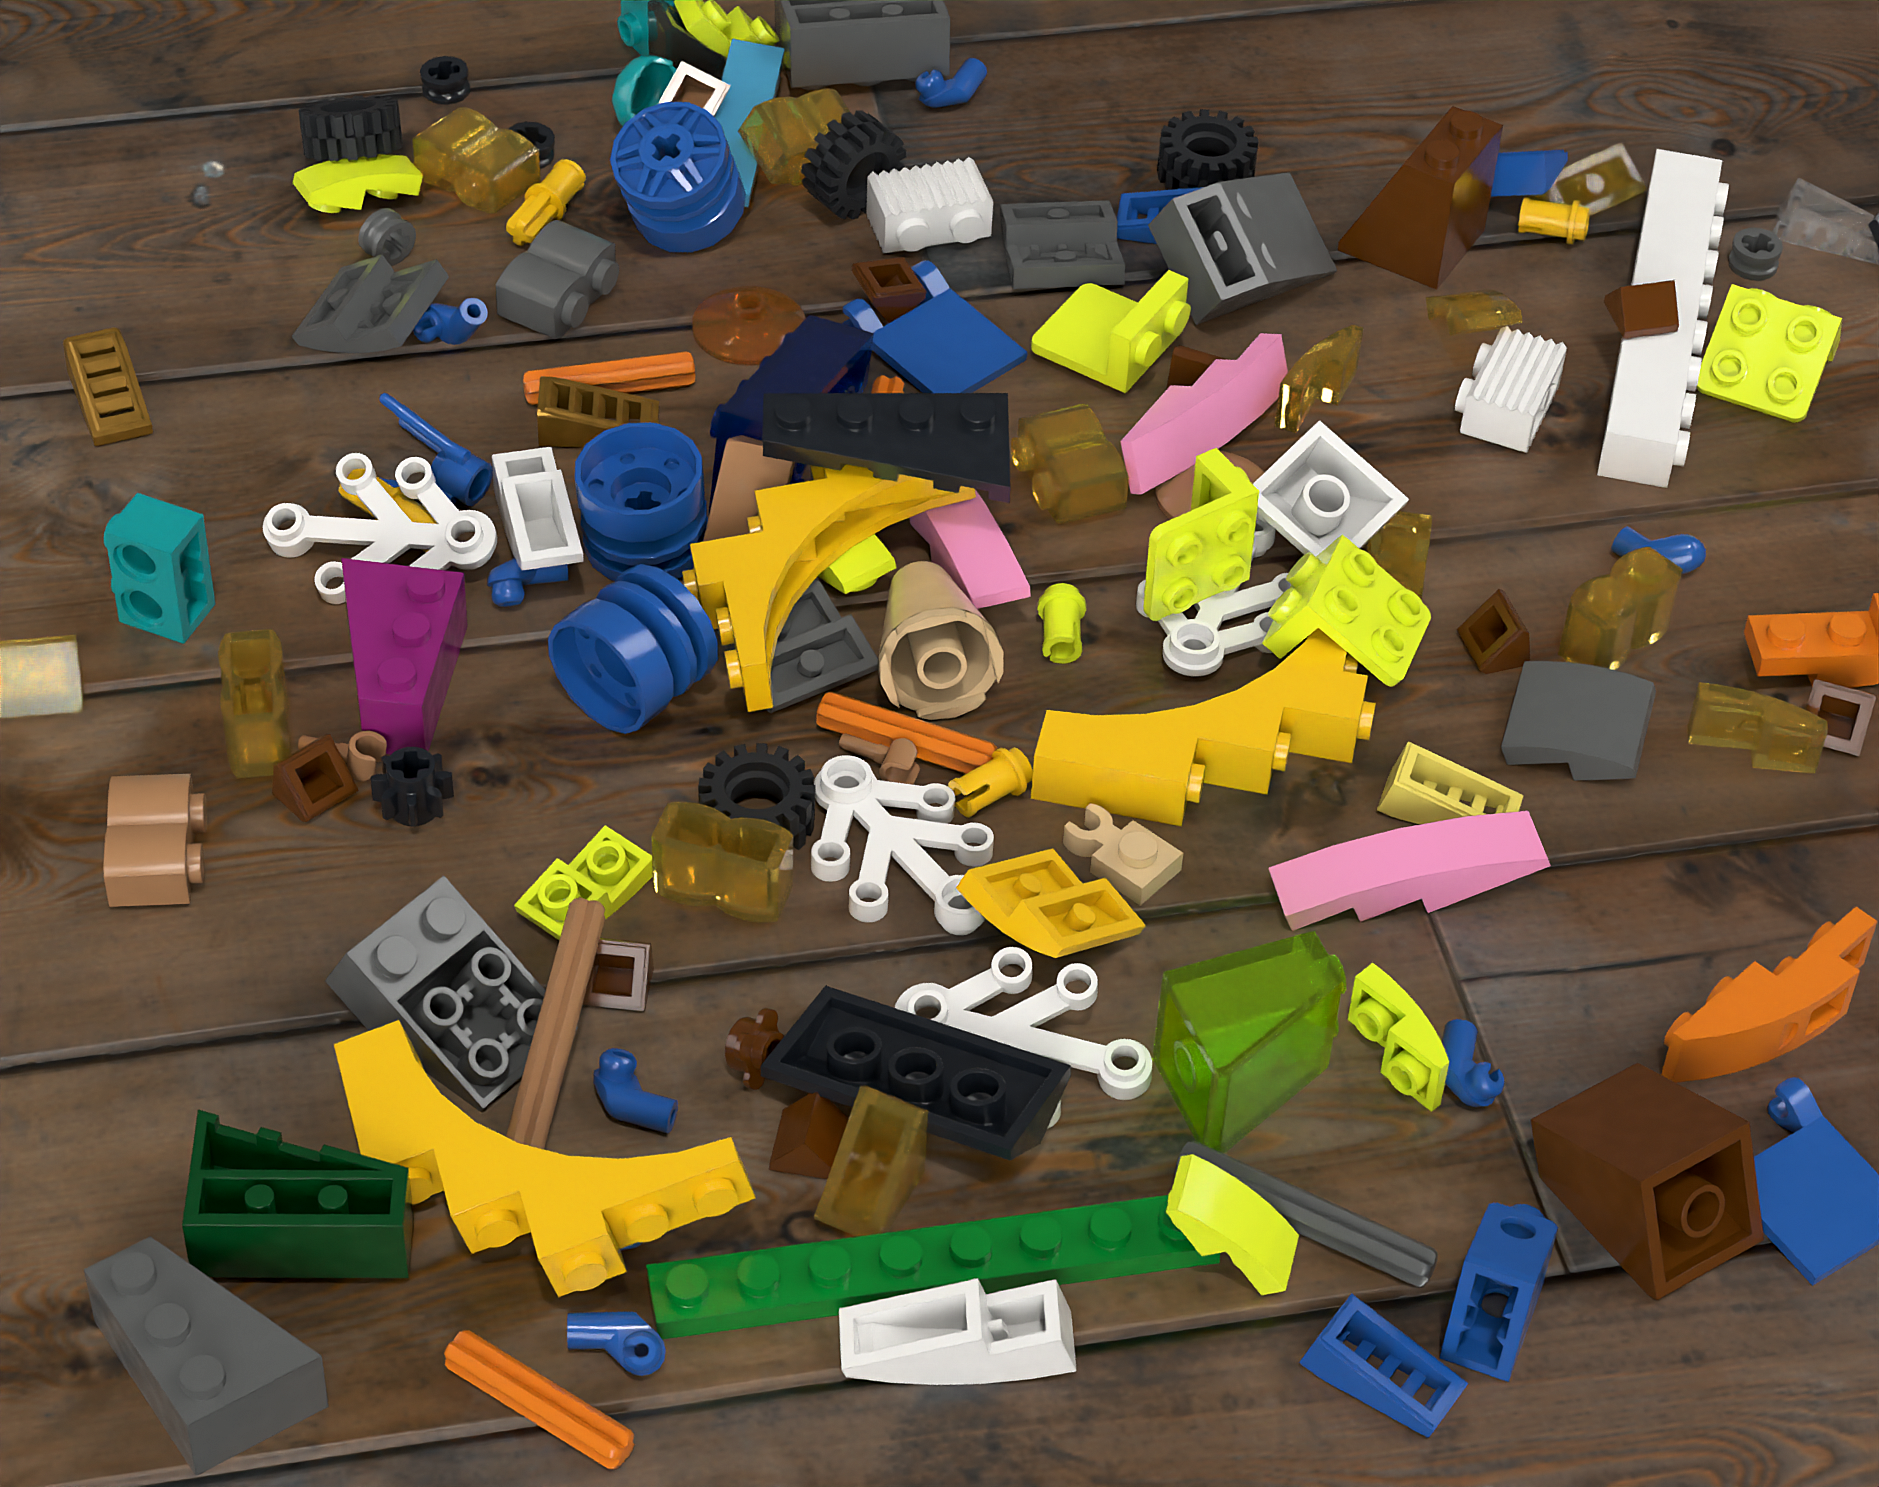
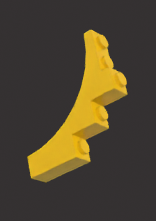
[682,464,976,712]
[1031,628,1376,827]
[334,1020,756,1297]

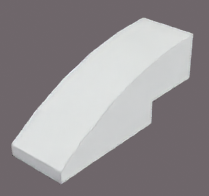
[492,447,583,570]
[839,1279,1076,1385]

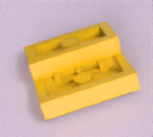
[956,848,1146,958]

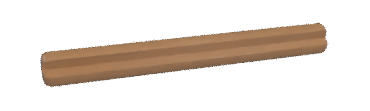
[506,897,605,1149]

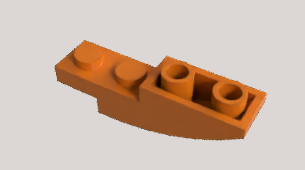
[1744,593,1879,688]
[1661,907,1877,1083]

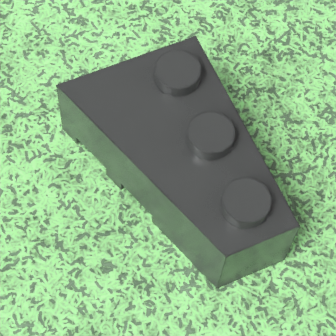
[775,0,950,90]
[84,1236,329,1476]

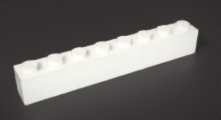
[1597,149,1729,488]

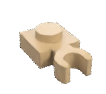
[1063,803,1183,906]

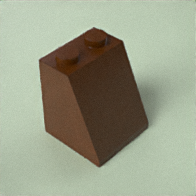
[1338,106,1503,290]
[1531,1062,1764,1300]

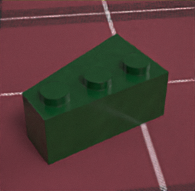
[182,1109,414,1278]

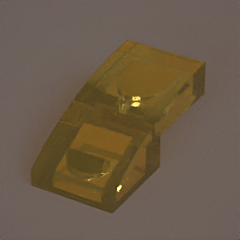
[1426,289,1523,336]
[1275,325,1364,433]
[1367,511,1432,601]
[1688,682,1828,773]

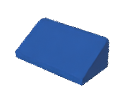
[1491,149,1568,197]

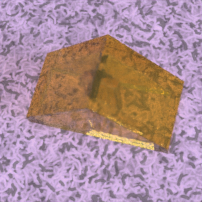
[814,1085,928,1236]

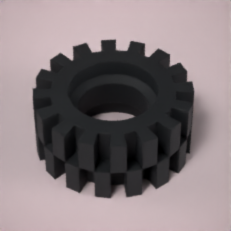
[299,95,403,161]
[1157,109,1259,190]
[801,110,906,220]
[698,743,816,864]

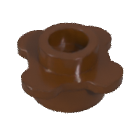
[725,1008,784,1090]

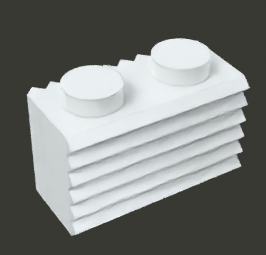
[866,157,993,254]
[1455,326,1567,453]

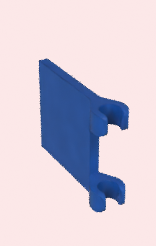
[840,261,1028,393]
[1754,1077,1879,1286]

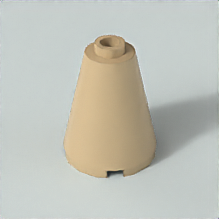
[878,561,1004,720]

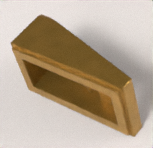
[63,327,153,446]
[537,376,659,447]

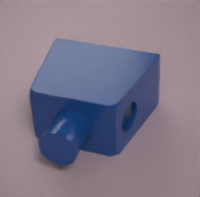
[1440,1203,1558,1382]

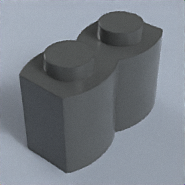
[496,220,619,339]

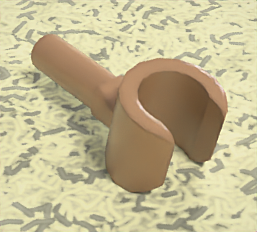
[298,731,387,781]
[839,733,920,785]

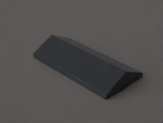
[760,985,1071,1161]

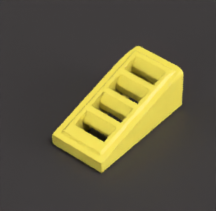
[1377,741,1524,824]

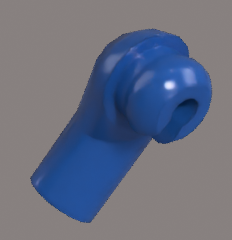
[1442,1019,1504,1107]

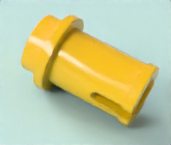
[1518,197,1590,245]
[948,747,1033,818]

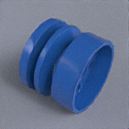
[610,102,746,253]
[575,422,708,581]
[548,564,718,734]

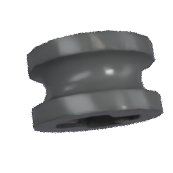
[358,208,416,266]
[1728,228,1783,281]

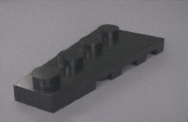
[762,393,1011,503]

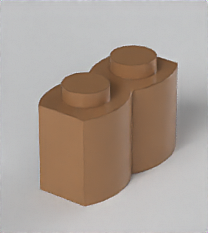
[104,774,207,907]

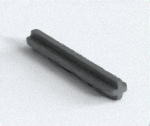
[1175,1141,1438,1287]

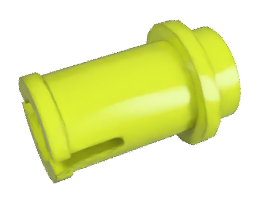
[1037,583,1086,664]

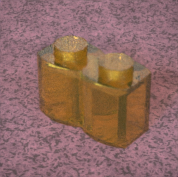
[738,89,851,186]
[412,107,541,213]
[1011,404,1129,524]
[1558,547,1683,670]
[218,629,292,778]
[652,802,793,922]

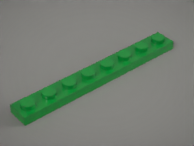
[646,1195,1221,1340]

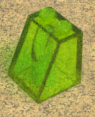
[1153,930,1347,1154]

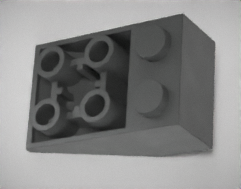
[1148,172,1338,325]
[325,876,578,1111]

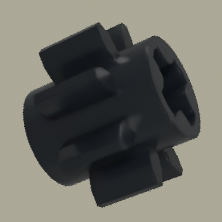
[371,747,454,827]

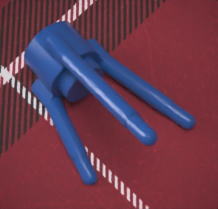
[379,393,493,506]

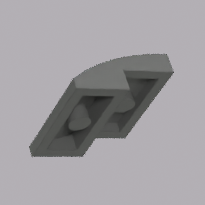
[1000,200,1125,289]
[292,255,449,353]
[714,578,878,713]
[1501,661,1656,781]

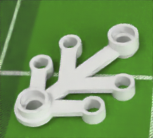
[263,453,497,604]
[1136,513,1291,676]
[811,755,994,935]
[895,947,1152,1129]

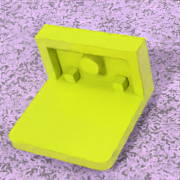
[1031,270,1191,393]
[1696,284,1842,422]
[1143,448,1259,621]
[1262,534,1431,687]

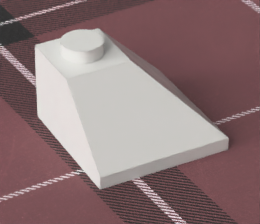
[1253,420,1409,557]

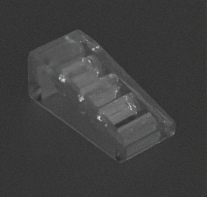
[1771,179,1879,265]

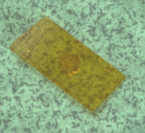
[1524,143,1648,216]
[0,635,84,719]

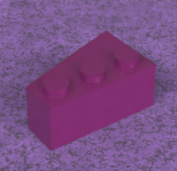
[341,558,468,755]

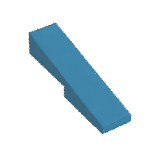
[714,39,785,207]

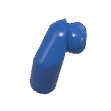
[915,58,987,108]
[413,298,488,345]
[1611,526,1706,579]
[487,558,568,607]
[593,1048,678,1134]
[567,1311,666,1376]

